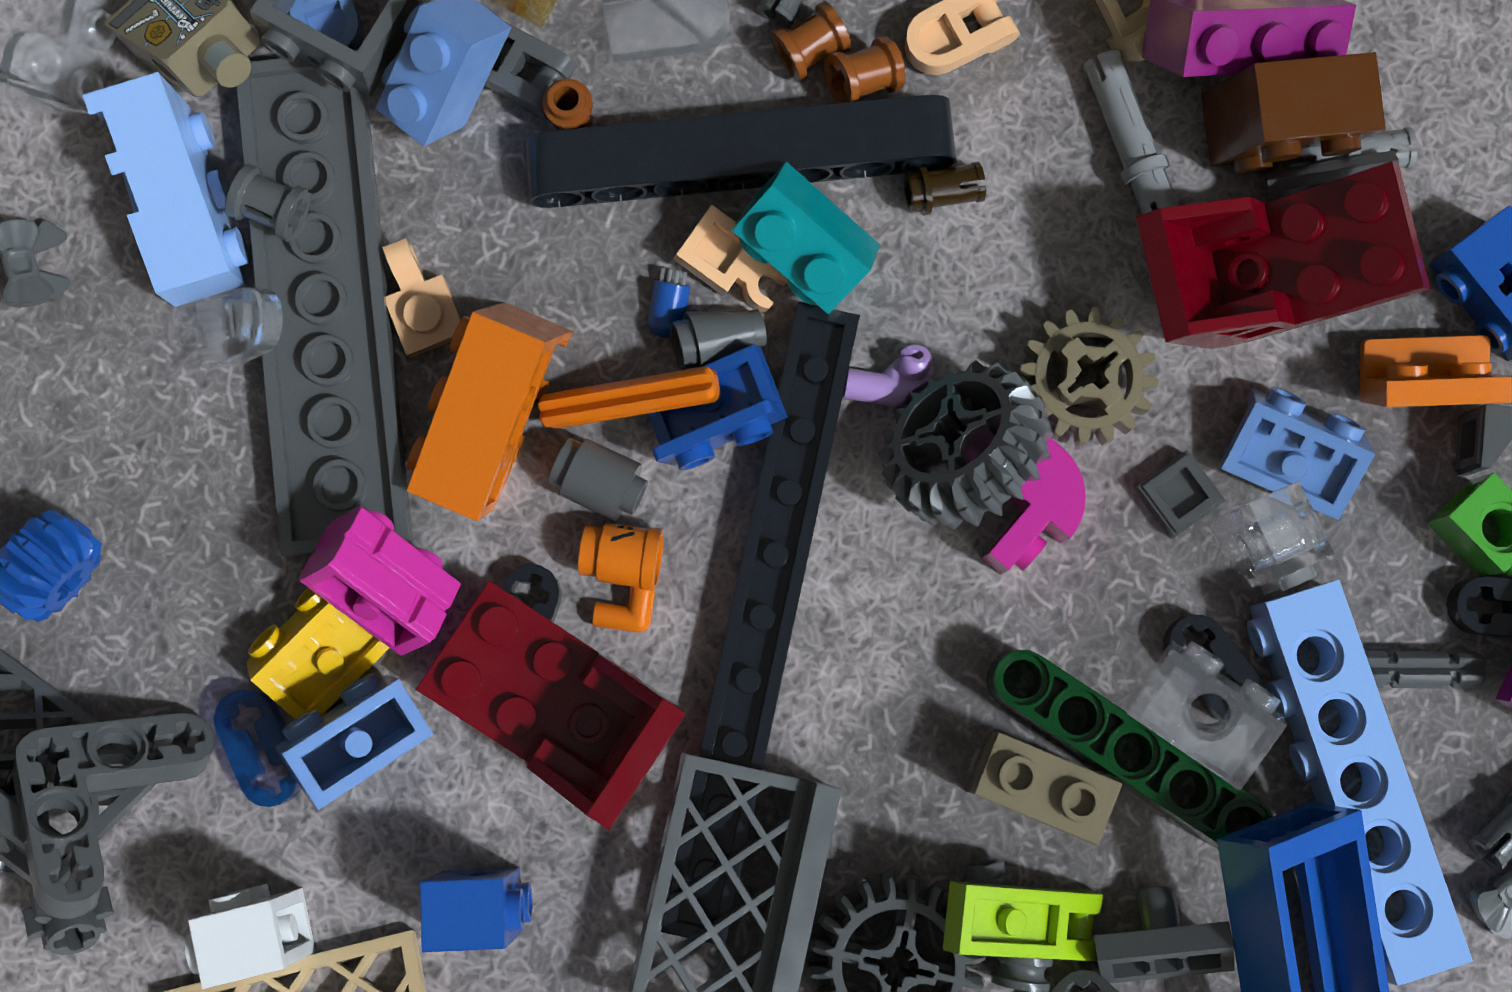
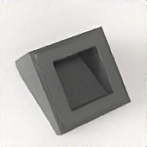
[1455,404,1512,476]

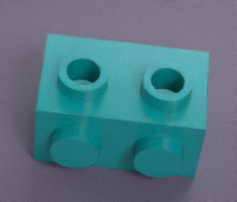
[731,162,881,314]

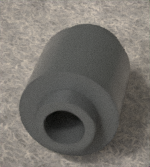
[548,438,648,521]

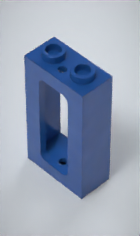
[1217,802,1389,992]

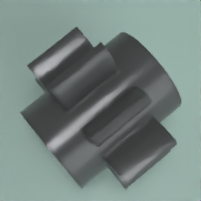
[23,872,114,955]

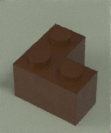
[1201,52,1386,174]

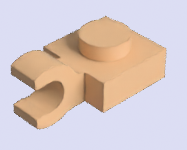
[382,238,461,358]

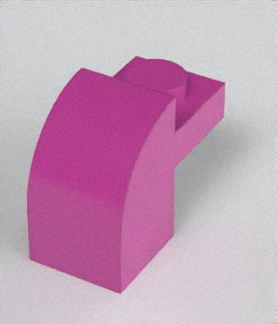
[982,438,1086,575]

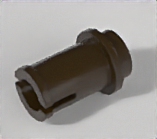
[904,161,986,216]

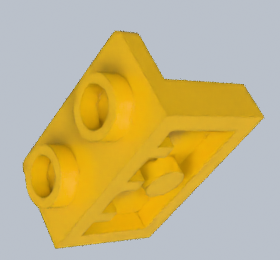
[246,588,390,719]

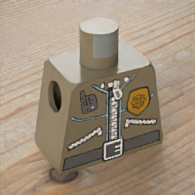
[104,0,261,97]

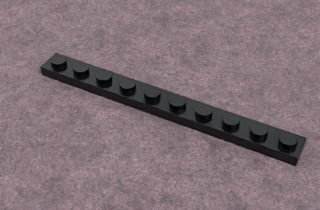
[661,302,860,945]

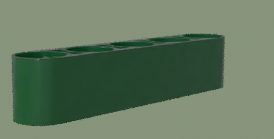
[987,650,1273,849]

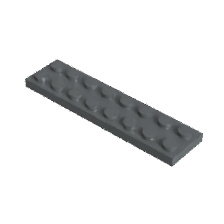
[237,49,413,558]

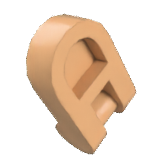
[904,0,1020,75]

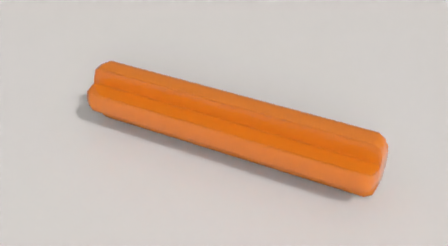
[538,366,720,429]

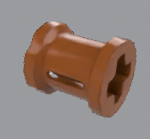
[770,1,851,81]
[824,36,906,103]

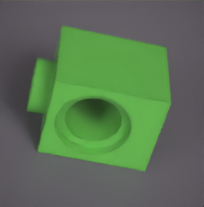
[1426,472,1512,577]

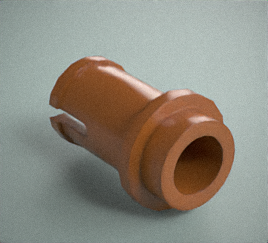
[542,78,593,130]

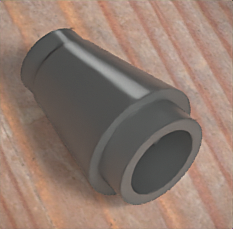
[670,309,767,370]

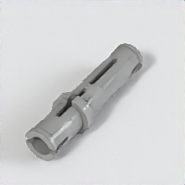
[1082,50,1180,214]

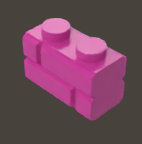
[298,505,461,656]

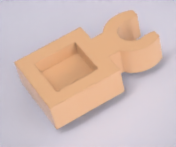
[673,205,787,312]

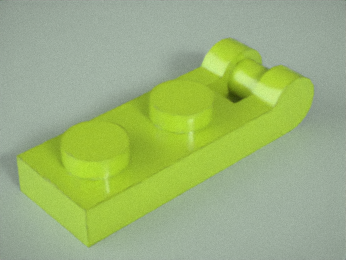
[943,881,1103,961]

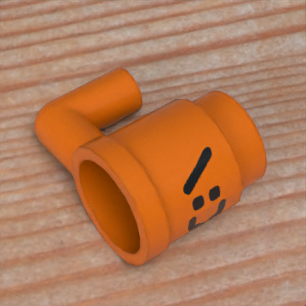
[578,523,664,633]

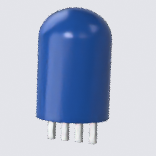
[647,268,691,338]

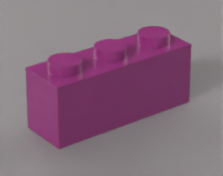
[1142,0,1356,77]

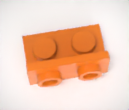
[1360,335,1512,407]

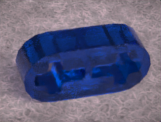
[214,689,301,807]

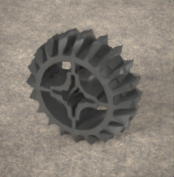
[878,360,1054,530]
[807,872,986,992]

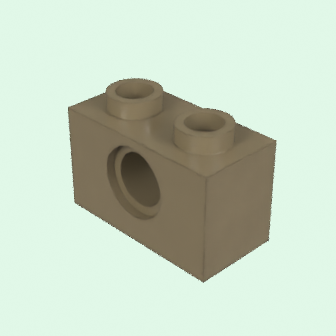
[966,732,1122,846]

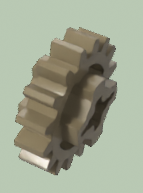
[1017,307,1159,447]

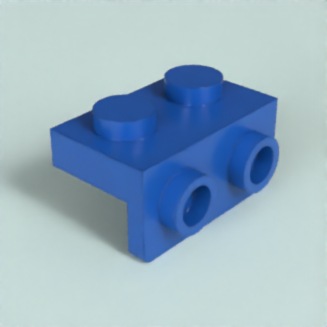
[648,344,788,471]

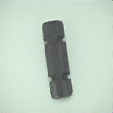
[1365,651,1486,689]

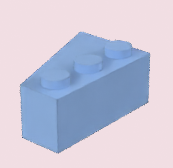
[82,72,249,307]

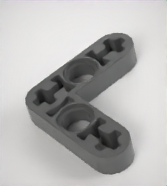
[12,713,215,919]

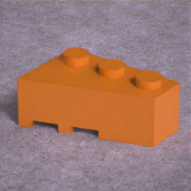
[406,302,573,521]

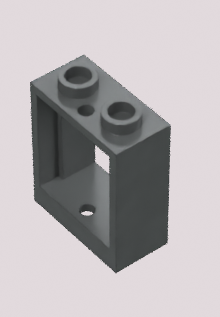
[250,0,430,96]

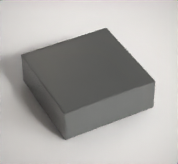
[1134,450,1226,539]

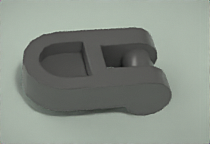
[484,21,577,119]

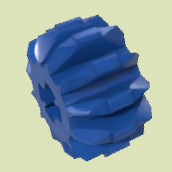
[0,509,102,622]

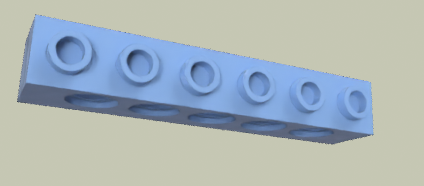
[1247,580,1473,986]

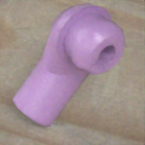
[844,345,934,407]

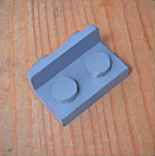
[1220,387,1376,520]

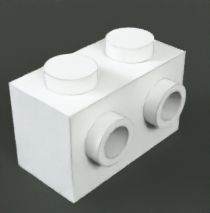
[185,883,316,989]

